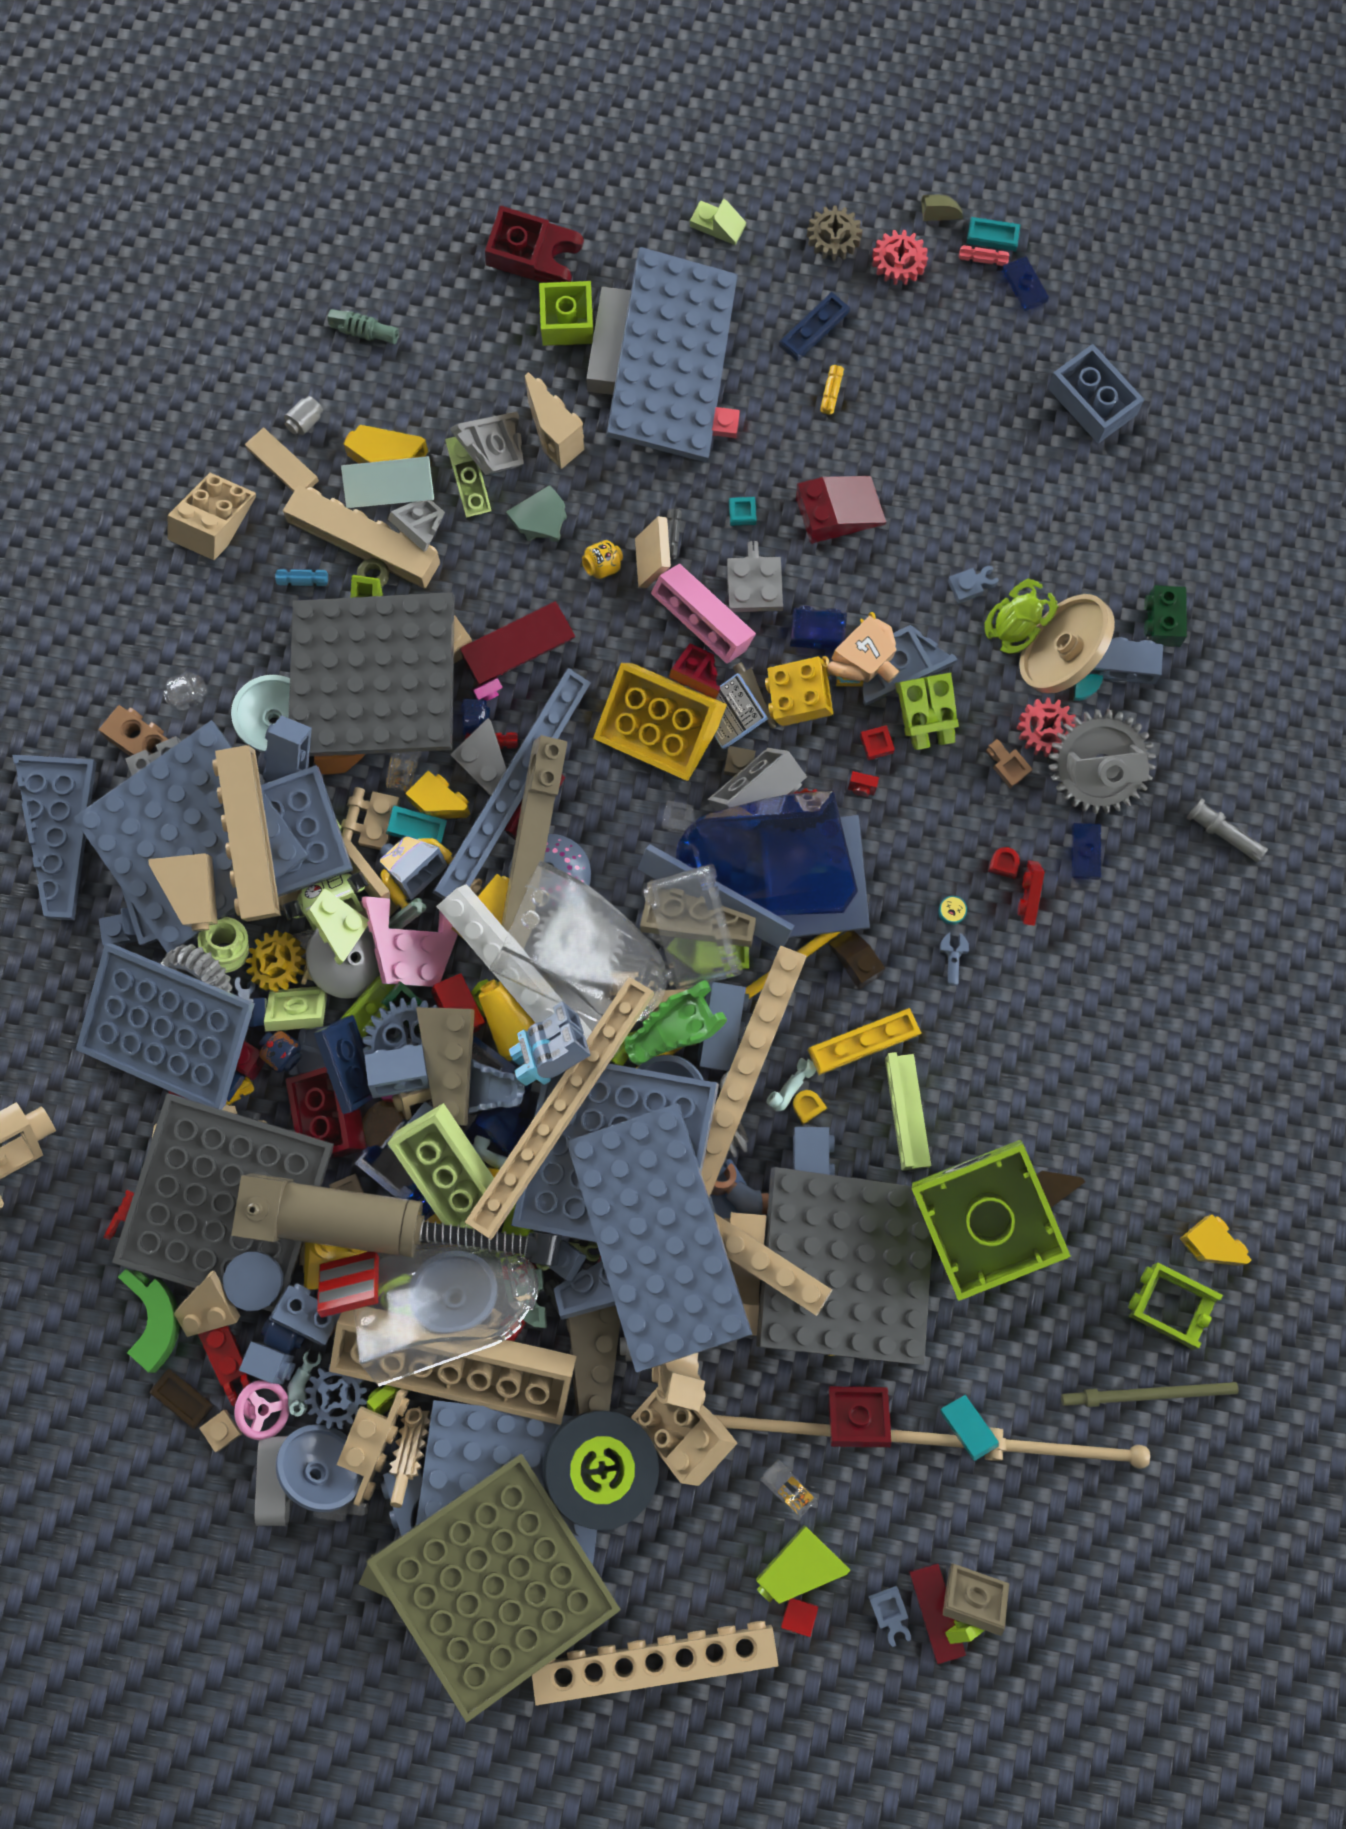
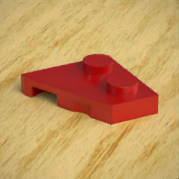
[1017,860,1045,926]

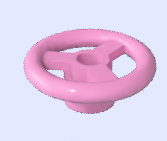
[234,1380,289,1440]

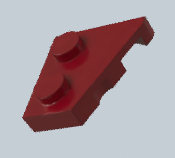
[669,643,720,699]

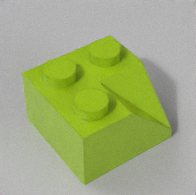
[539,281,594,346]

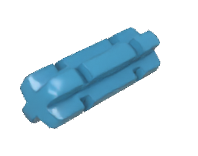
[275,569,328,586]

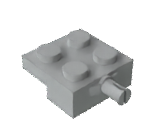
[727,541,783,612]

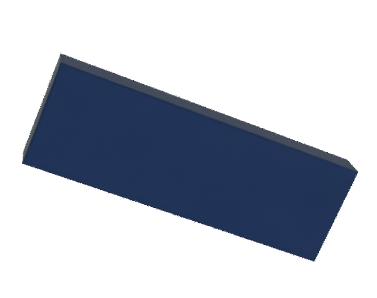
[779,292,850,362]

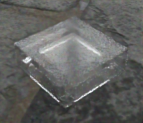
[662,800,694,834]

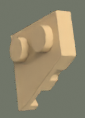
[174,1270,240,1337]

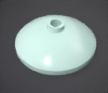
[231,675,290,753]

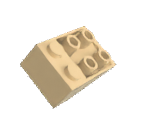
[525,372,584,469]
[168,473,256,560]
[631,1387,737,1486]

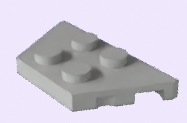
[450,412,524,475]

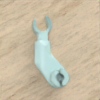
[766,1058,816,1111]
[472,1135,507,1169]
[287,1349,322,1417]

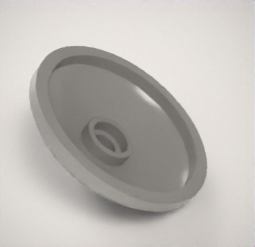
[306,926,380,998]

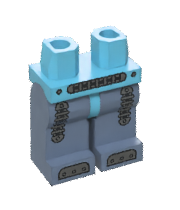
[509,1001,590,1086]

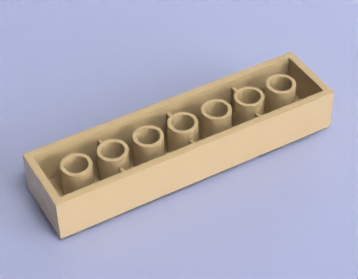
[329,1307,577,1425]

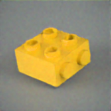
[765,656,833,726]

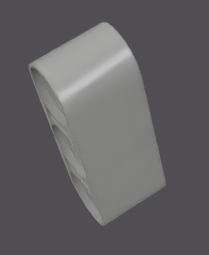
[255,1436,290,1526]

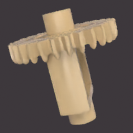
[0,1102,56,1208]

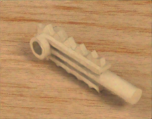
[389,1406,430,1508]

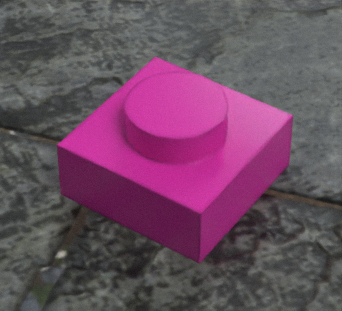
[471,678,503,702]

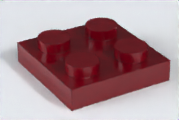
[828,1386,892,1448]

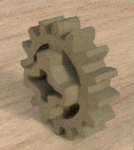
[807,205,862,261]

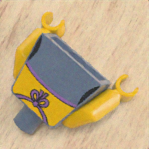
[379,836,453,910]

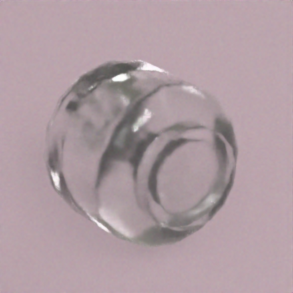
[164,671,207,711]

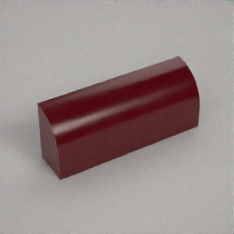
[460,601,576,686]

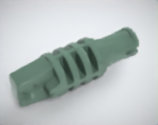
[327,309,399,344]

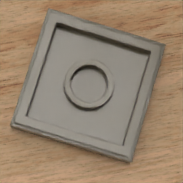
[943,1563,1009,1636]

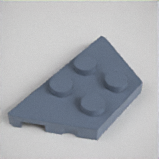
[863,625,958,706]

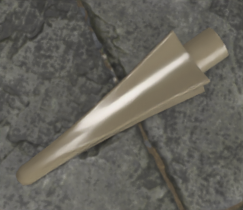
[733,662,776,729]

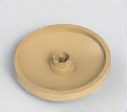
[1020,594,1115,694]

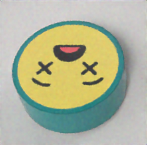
[938,896,967,925]

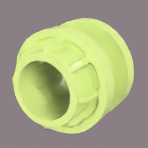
[198,917,249,973]

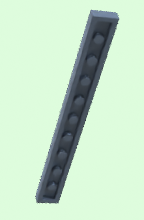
[433,668,591,900]

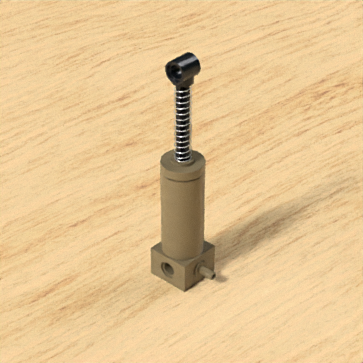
[231,1173,562,1266]

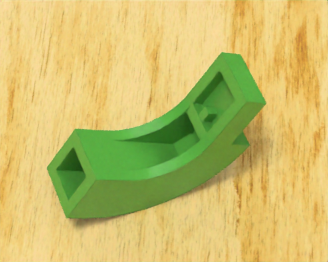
[118,1268,180,1373]

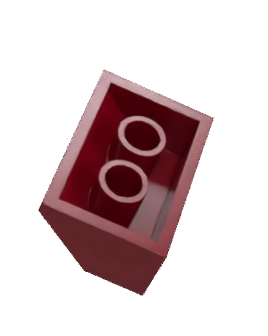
[286,1067,367,1159]

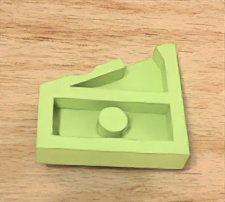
[307,888,369,965]

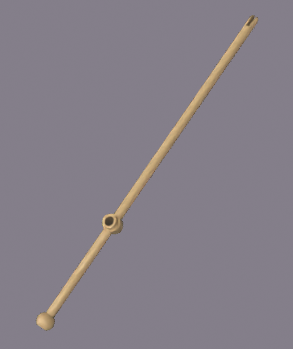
[714,1415,1150,1469]

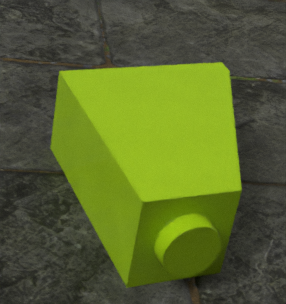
[756,1525,850,1604]

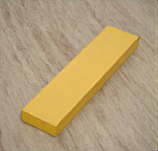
[808,1008,921,1075]

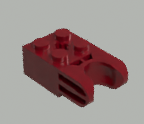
[485,205,584,283]

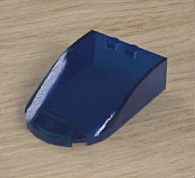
[676,791,858,915]

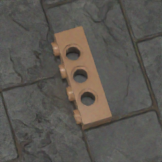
[98,705,173,756]

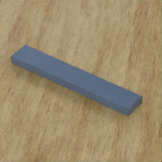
[638,844,795,949]

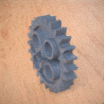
[362,998,438,1055]

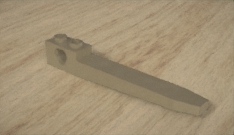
[501,735,568,951]

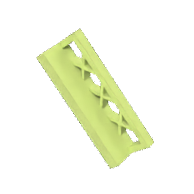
[885,1052,931,1171]

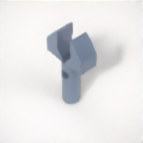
[939,933,969,986]

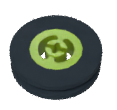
[542,1411,659,1530]

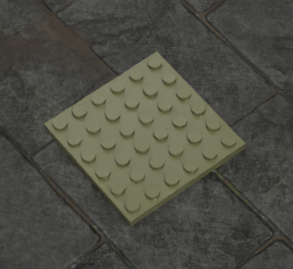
[366,1453,621,1723]

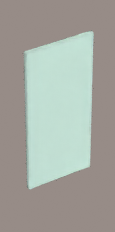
[341,456,434,508]

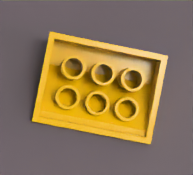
[593,663,727,781]

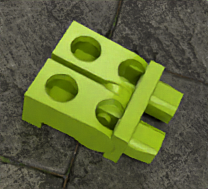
[895,673,959,750]

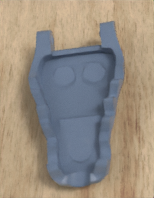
[468,1059,525,1114]

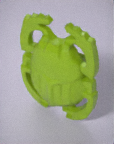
[985,578,1059,654]

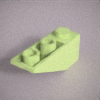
[445,437,492,518]

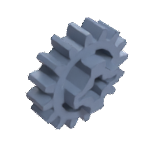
[304,1364,370,1429]

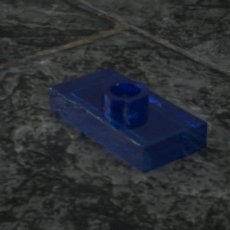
[1002,256,1049,311]
[1072,823,1101,880]

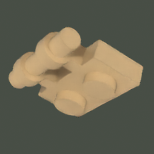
[341,787,400,850]

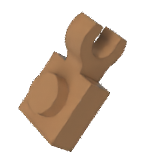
[986,739,1033,788]

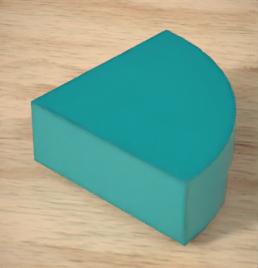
[1073,674,1104,701]

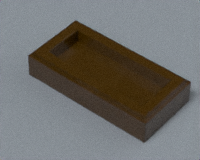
[149,1368,215,1429]

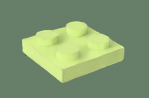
[264,986,327,1031]

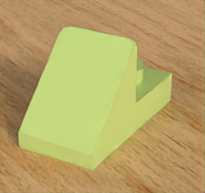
[690,199,746,245]

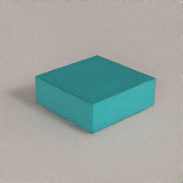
[729,497,757,526]

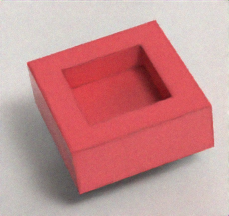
[712,407,740,438]

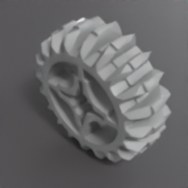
[161,944,233,993]

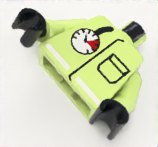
[282,872,369,931]

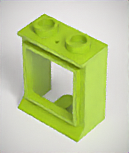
[1128,1263,1223,1350]

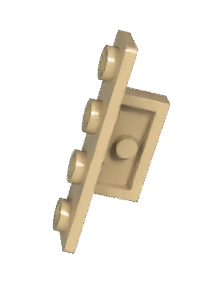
[337,1389,410,1507]

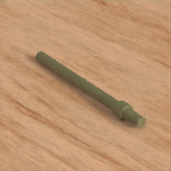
[1061,1382,1238,1407]

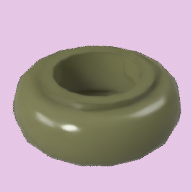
[356,558,390,587]

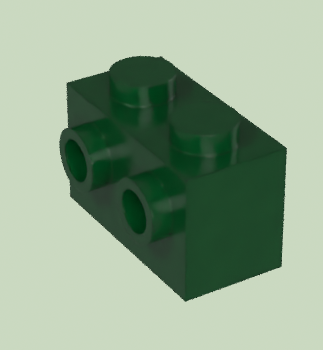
[1144,585,1187,647]

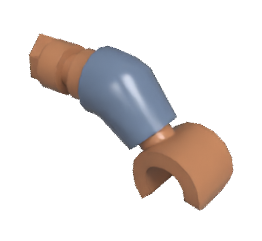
[711,1163,769,1215]

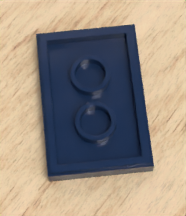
[314,1015,374,1114]

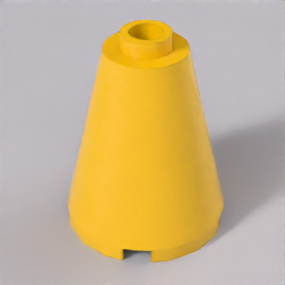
[478,979,535,1061]

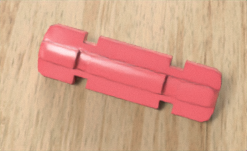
[959,245,1009,266]

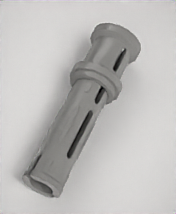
[1187,798,1268,863]

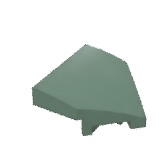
[506,485,567,542]

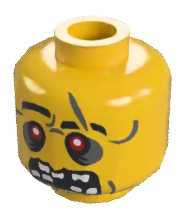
[582,540,623,579]

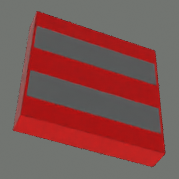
[317,1252,379,1318]

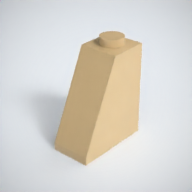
[148,853,218,931]

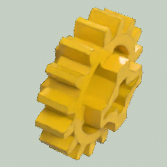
[246,930,306,992]

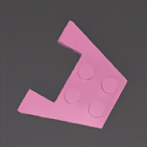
[362,897,458,987]

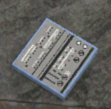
[714,673,769,749]

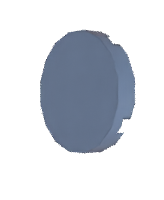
[223,1251,283,1311]

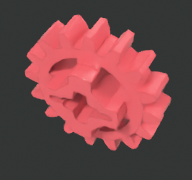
[872,230,928,285]
[1017,697,1075,757]

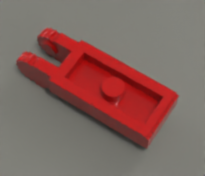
[198,1325,256,1407]

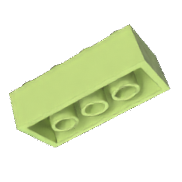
[388,1103,494,1228]

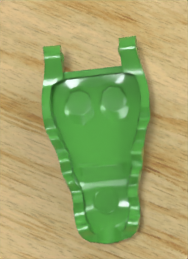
[625,980,727,1065]

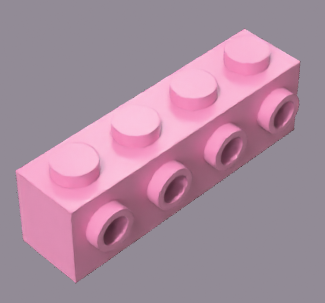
[651,563,756,664]

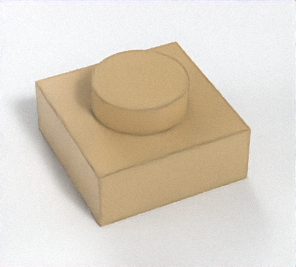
[199,1410,242,1452]

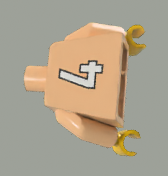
[821,612,900,683]

